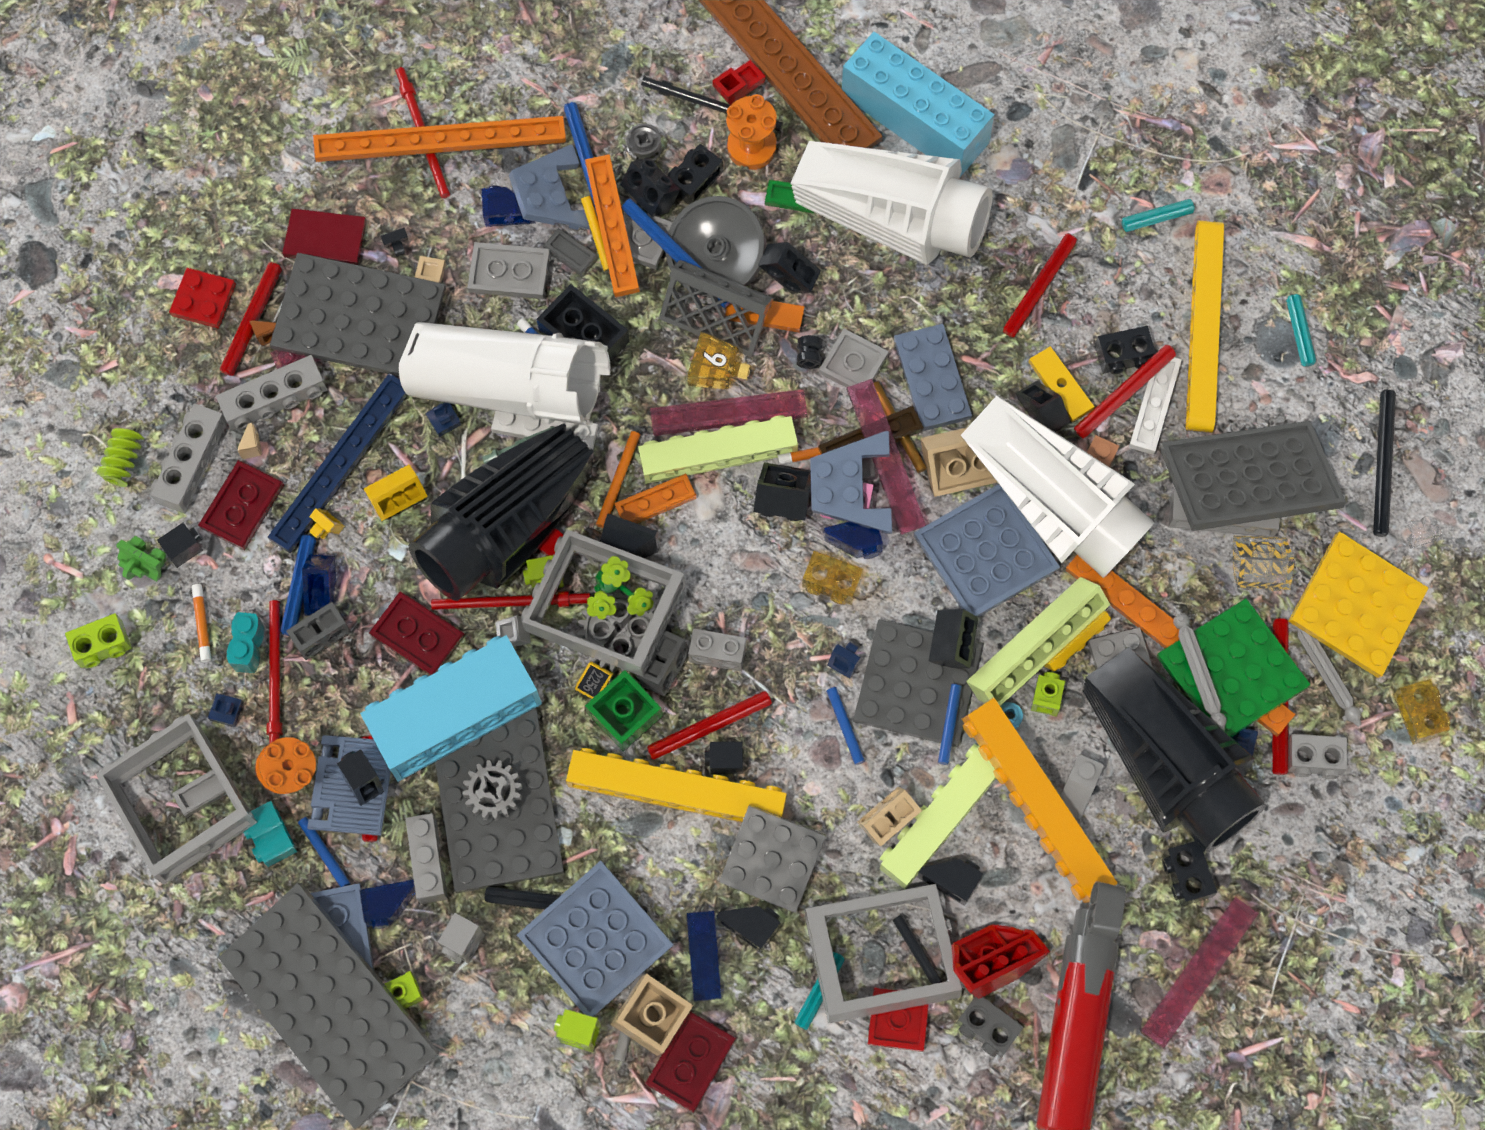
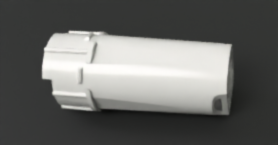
[399,322,611,425]

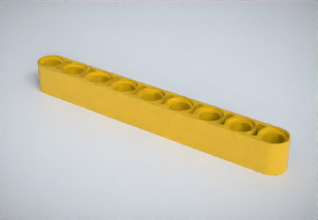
[1185,220,1224,433]

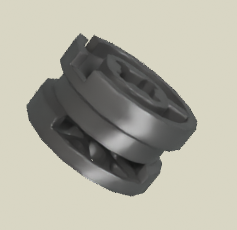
[626,123,662,161]

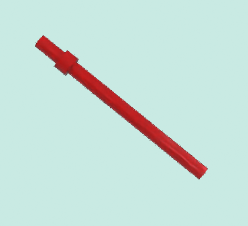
[395,67,450,199]
[431,591,591,610]
[266,600,283,744]

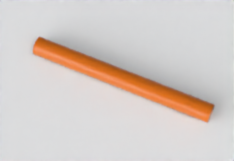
[595,431,640,528]

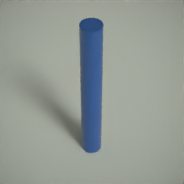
[938,684,962,765]
[826,687,865,765]
[298,817,351,887]

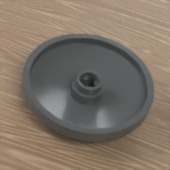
[666,196,766,298]

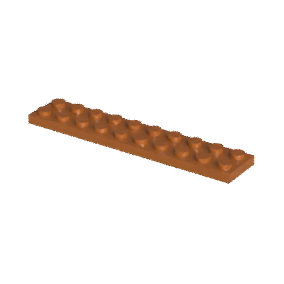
[699,0,883,148]

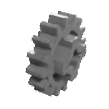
[462,760,523,821]

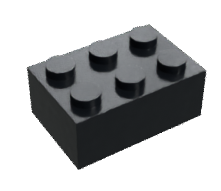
[536,284,630,362]

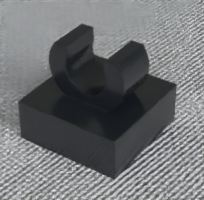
[381,228,408,257]

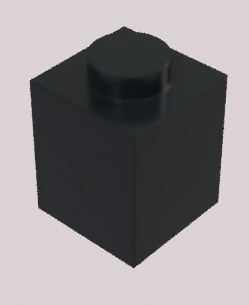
[157,522,203,568]
[705,741,743,775]

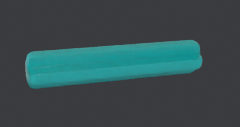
[1121,199,1195,232]
[1286,294,1316,367]
[795,952,845,1030]

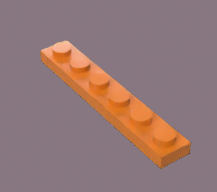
[585,154,640,297]

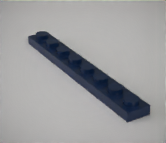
[268,373,407,554]

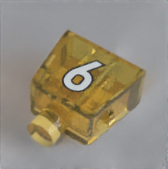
[687,332,751,389]

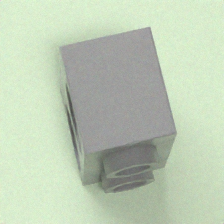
[688,628,746,672]
[1288,734,1347,779]
[438,913,485,964]

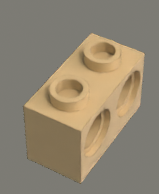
[857,787,922,847]

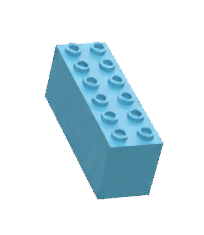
[842,32,994,177]
[360,635,542,782]

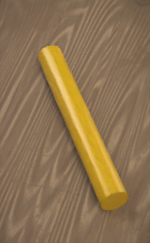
[581,196,609,271]

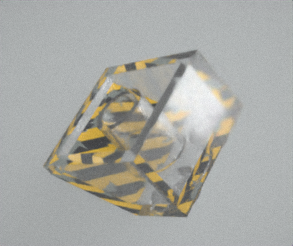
[1233,535,1295,591]

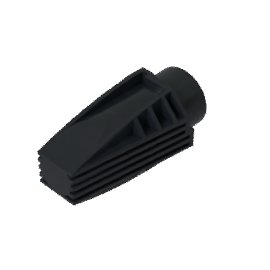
[408,424,594,601]
[1083,647,1266,853]

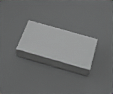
[172,770,226,818]

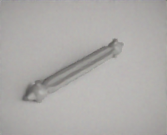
[1173,608,1227,731]
[1288,609,1364,727]

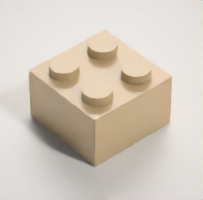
[611,974,693,1056]

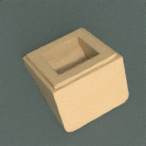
[238,423,262,459]

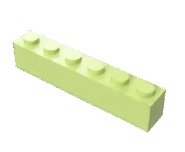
[638,415,798,484]
[966,577,1110,706]
[880,744,996,890]

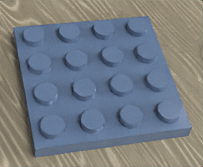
[914,484,1060,617]
[517,861,674,1017]

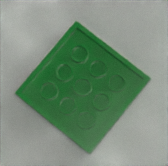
[1156,598,1311,737]

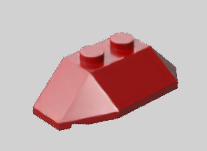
[952,924,1050,999]

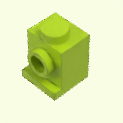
[523,555,564,588]
[1030,672,1065,717]
[384,971,424,1009]

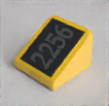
[575,661,613,699]

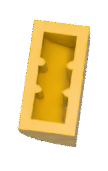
[363,464,428,521]

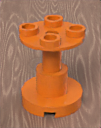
[726,94,777,170]
[255,737,316,794]

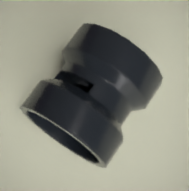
[797,335,823,369]

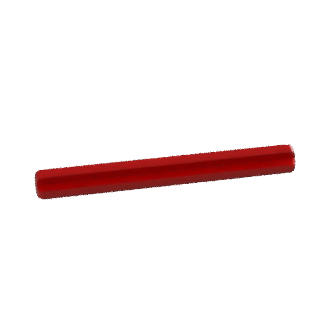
[1003,233,1077,338]
[220,262,282,376]
[1074,344,1176,439]
[647,691,771,759]

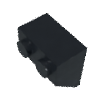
[753,462,811,521]

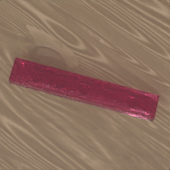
[846,379,926,536]
[650,389,807,436]
[1140,897,1258,1049]

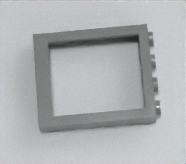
[521,529,686,677]
[96,713,257,885]
[805,884,965,1023]

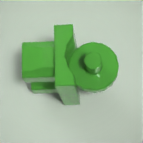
[116,536,166,582]

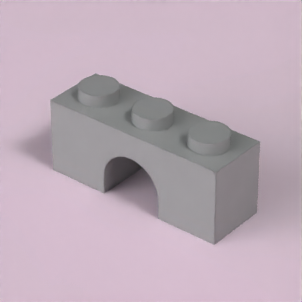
[405,813,448,904]

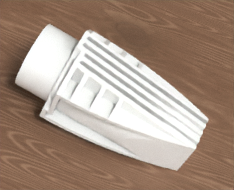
[791,141,992,265]
[961,396,1154,578]

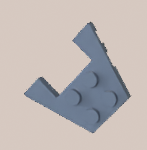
[509,145,598,232]
[810,431,892,534]

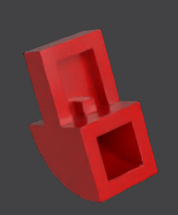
[712,60,766,105]

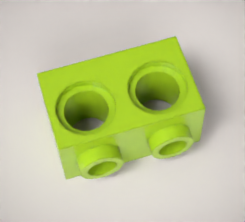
[65,613,132,668]
[554,1009,601,1052]

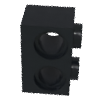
[668,144,723,205]
[620,158,680,217]
[758,242,821,294]
[1095,325,1156,374]
[1162,841,1217,907]

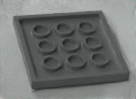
[853,619,982,748]

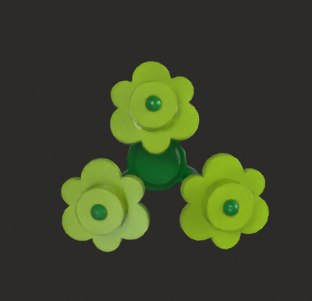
[587,556,654,620]

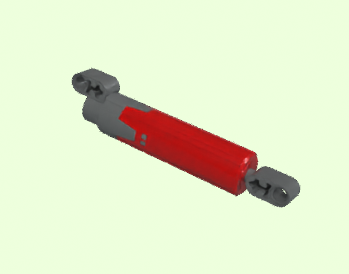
[1036,881,1126,1130]

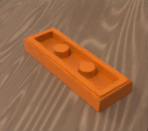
[725,301,804,333]
[614,473,697,524]

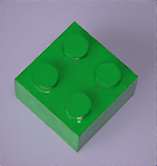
[585,670,663,752]

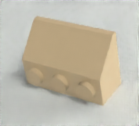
[920,427,998,497]

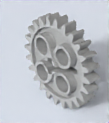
[577,589,657,673]

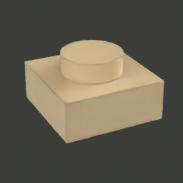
[415,256,446,283]

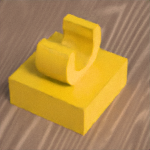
[309,508,345,539]

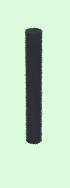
[892,915,943,984]

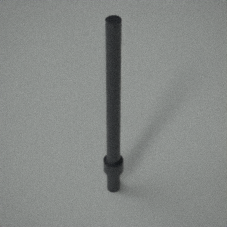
[641,76,783,132]

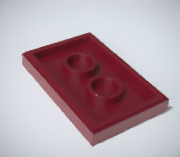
[282,209,367,265]
[198,460,284,551]
[369,591,465,675]
[645,1011,736,1113]

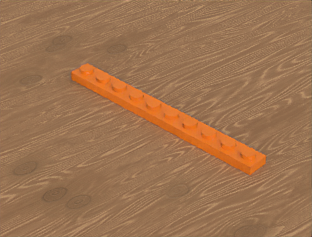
[313,116,566,162]
[1065,555,1295,737]

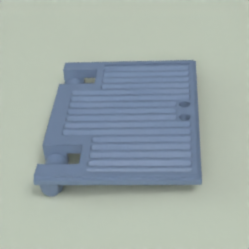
[307,735,391,836]

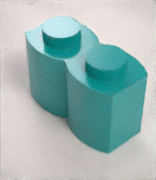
[227,612,265,674]
[243,801,298,867]

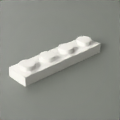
[1129,357,1182,455]
[491,411,598,449]

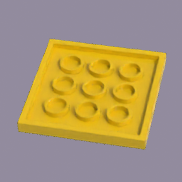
[1288,531,1429,678]

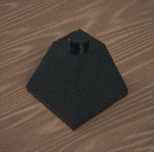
[600,513,660,558]

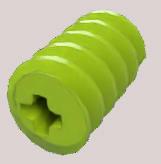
[97,428,144,487]

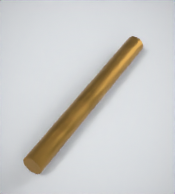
[870,381,927,473]

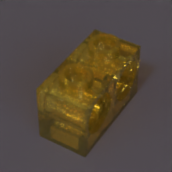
[802,551,863,605]
[1393,679,1450,745]

